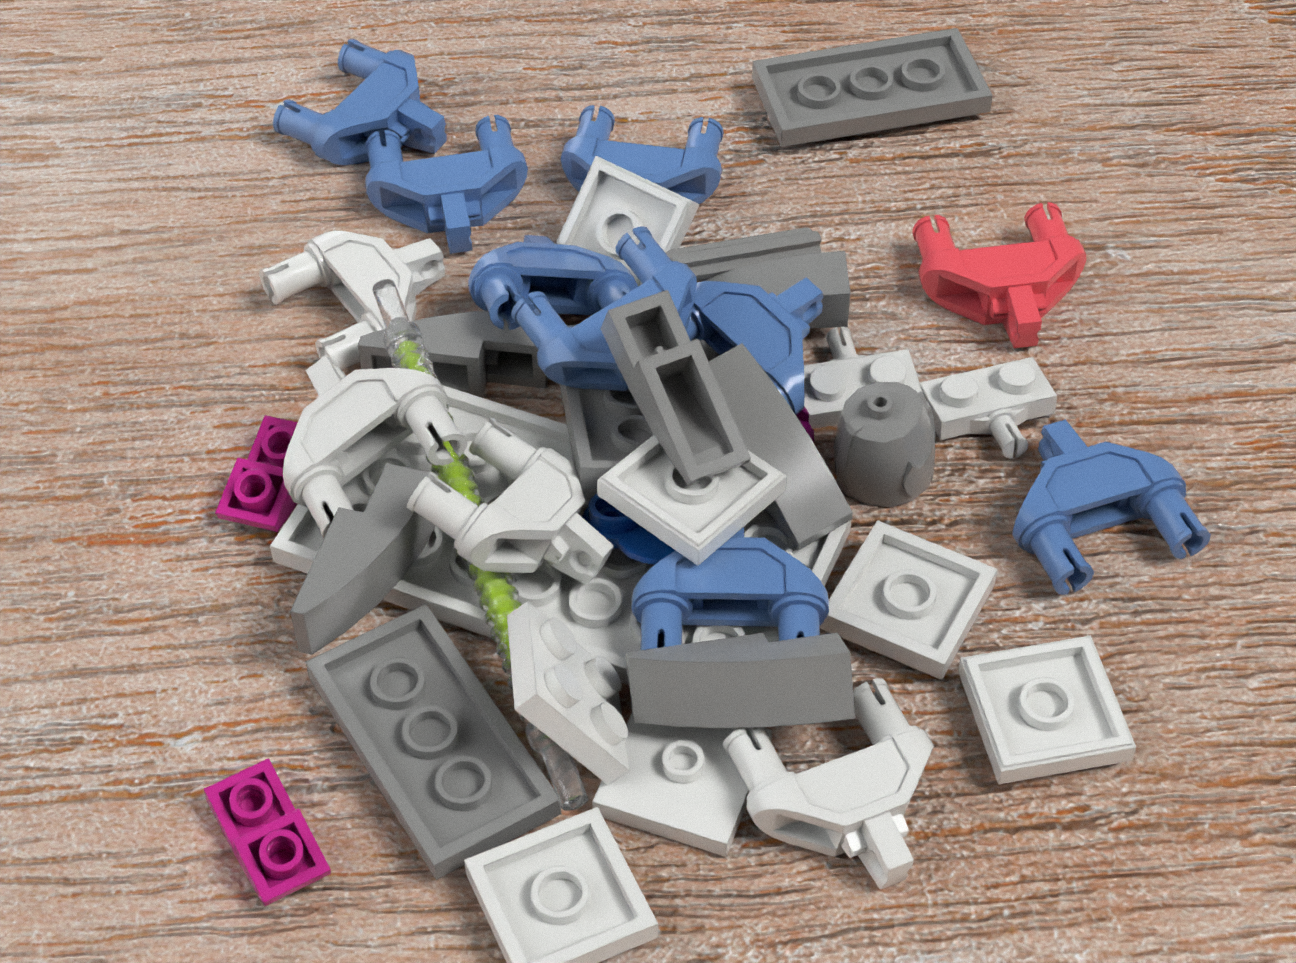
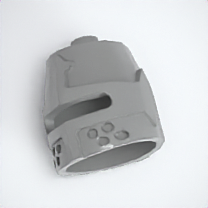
[834,382,935,508]

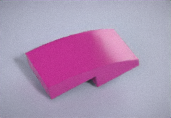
[215,415,298,532]
[204,758,331,907]

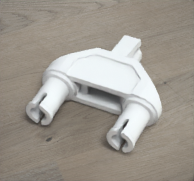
[259,230,445,370]
[283,355,467,539]
[407,417,614,585]
[723,678,934,890]

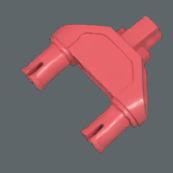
[912,202,1086,349]

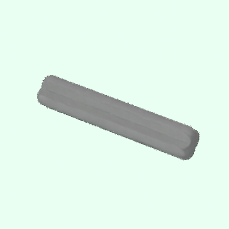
[666,227,822,281]

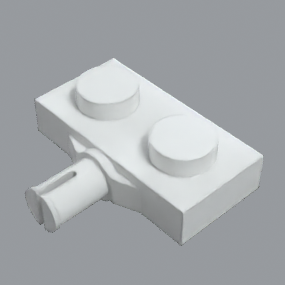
[804,327,924,429]
[920,357,1057,459]

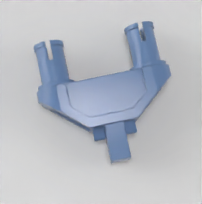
[273,39,447,165]
[561,105,724,204]
[365,115,528,254]
[511,226,697,391]
[468,235,638,330]
[686,277,823,415]
[1012,419,1211,595]
[631,527,829,650]

